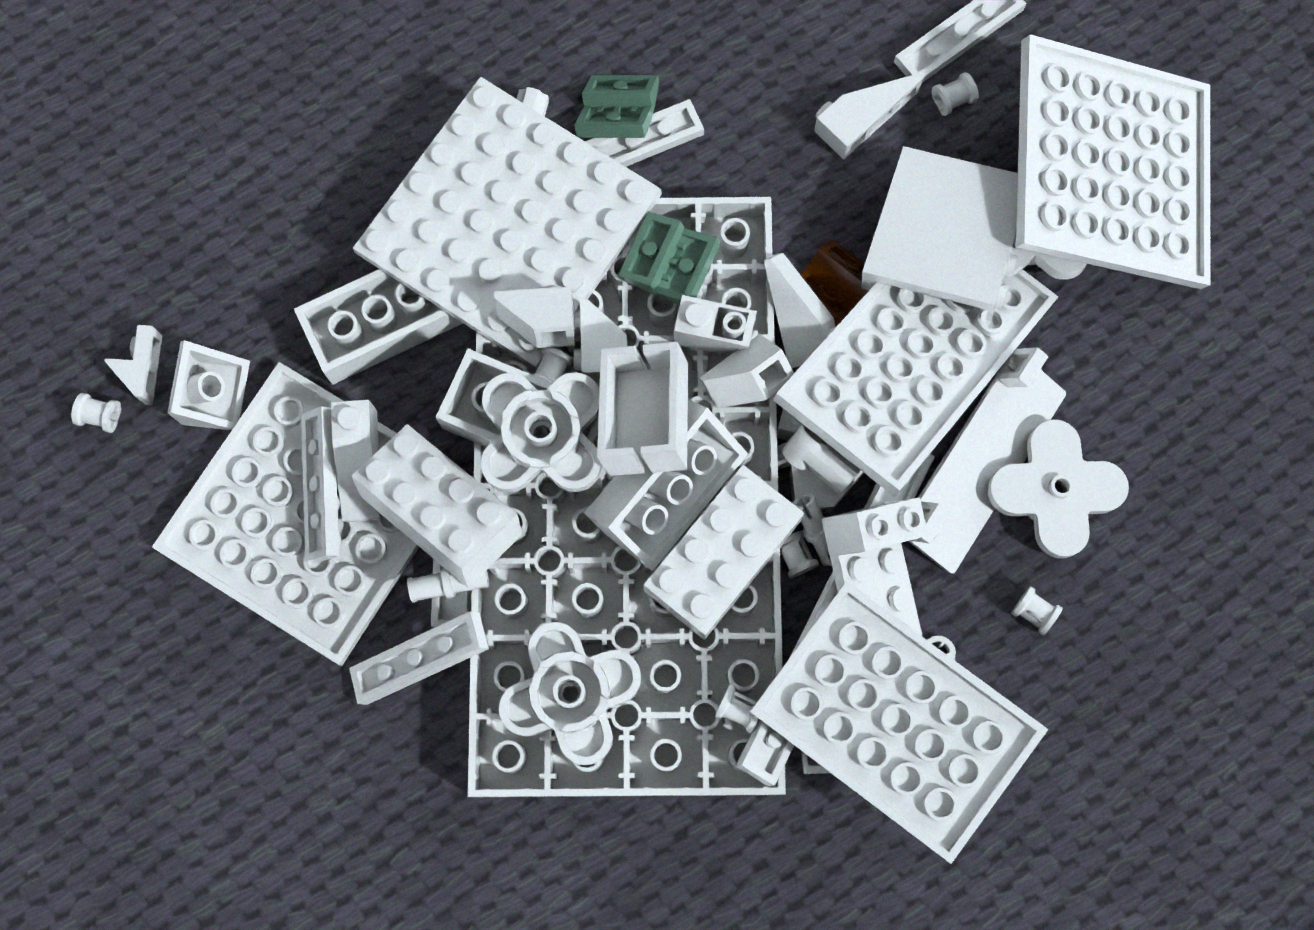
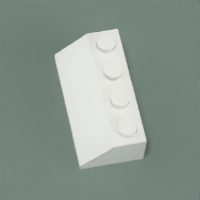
[584,399,748,571]

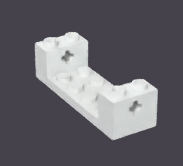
[821,497,928,636]

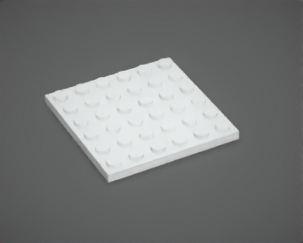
[1016,35,1210,289]
[353,77,662,370]
[152,362,419,666]

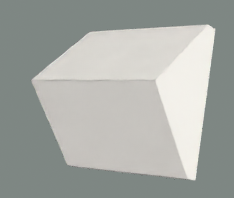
[168,340,250,430]

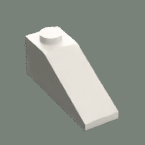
[814,74,923,160]
[764,253,836,368]
[331,400,381,522]

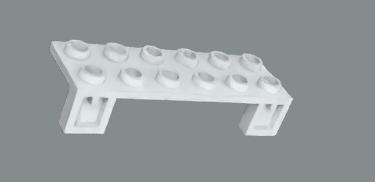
[908,347,1066,573]

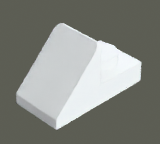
[104,325,162,405]

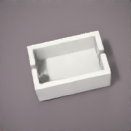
[597,342,688,476]

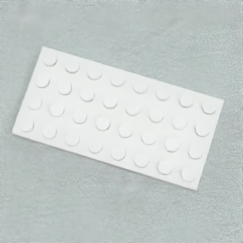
[773,269,1058,497]

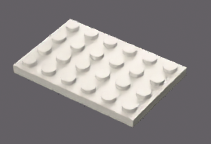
[750,581,1048,864]

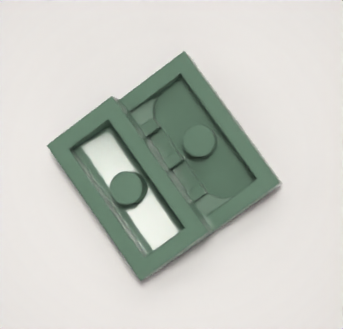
[574,75,659,138]
[618,211,721,305]

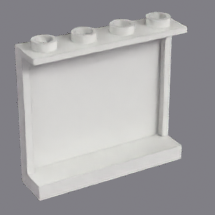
[862,146,1018,321]

